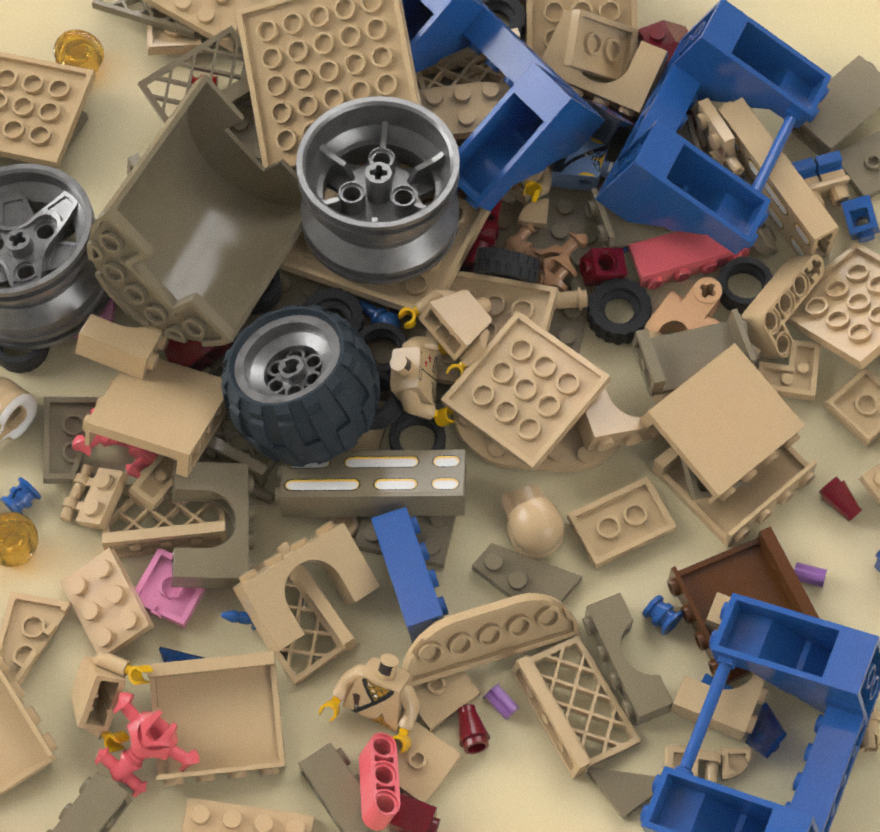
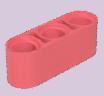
[359,732,401,831]

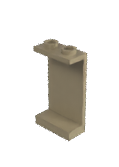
[791,55,880,156]
[587,188,677,248]
[632,309,758,397]

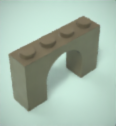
[171,461,254,589]

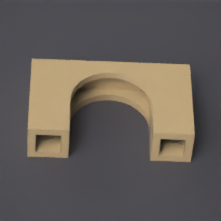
[542,9,669,119]
[75,314,170,380]
[576,387,671,451]
[232,521,380,652]
[670,592,769,741]

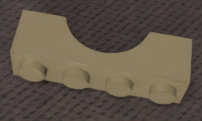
[582,593,673,726]

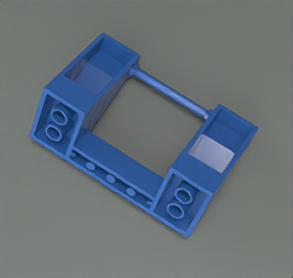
[402,0,605,211]
[595,0,832,255]
[640,593,880,832]

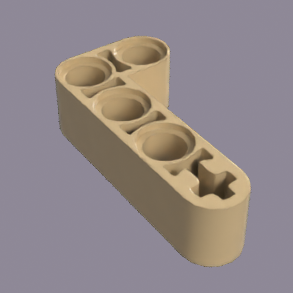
[741,255,825,358]

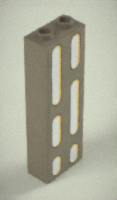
[275,450,467,517]

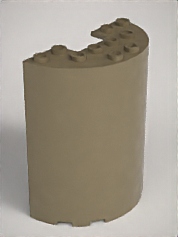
[87,74,303,347]

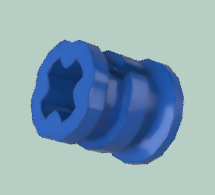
[0,477,42,518]
[642,595,684,636]

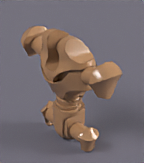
[504,221,588,292]

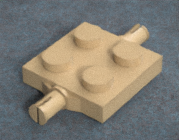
[691,98,745,176]

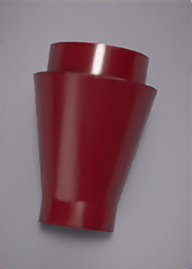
[818,476,862,522]
[457,704,490,754]

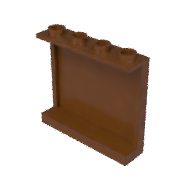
[667,526,819,684]

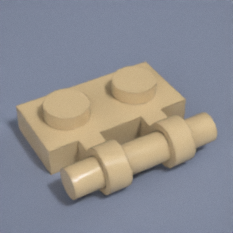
[59,464,128,530]

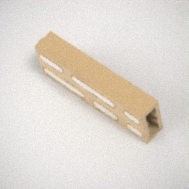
[718,98,839,259]

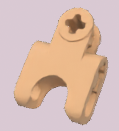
[645,277,722,334]

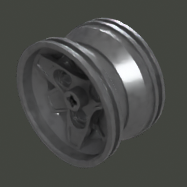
[296,96,460,284]
[0,164,110,350]

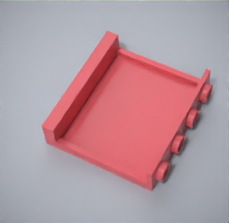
[627,231,750,290]

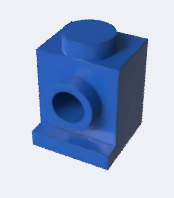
[841,195,880,243]

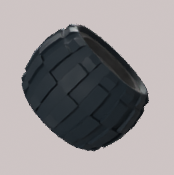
[221,304,380,467]

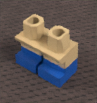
[792,150,850,207]

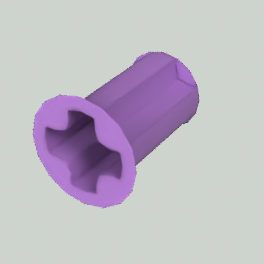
[794,562,828,589]
[482,682,519,720]

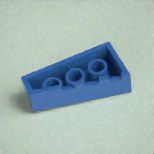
[371,507,449,644]

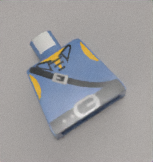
[551,137,615,191]

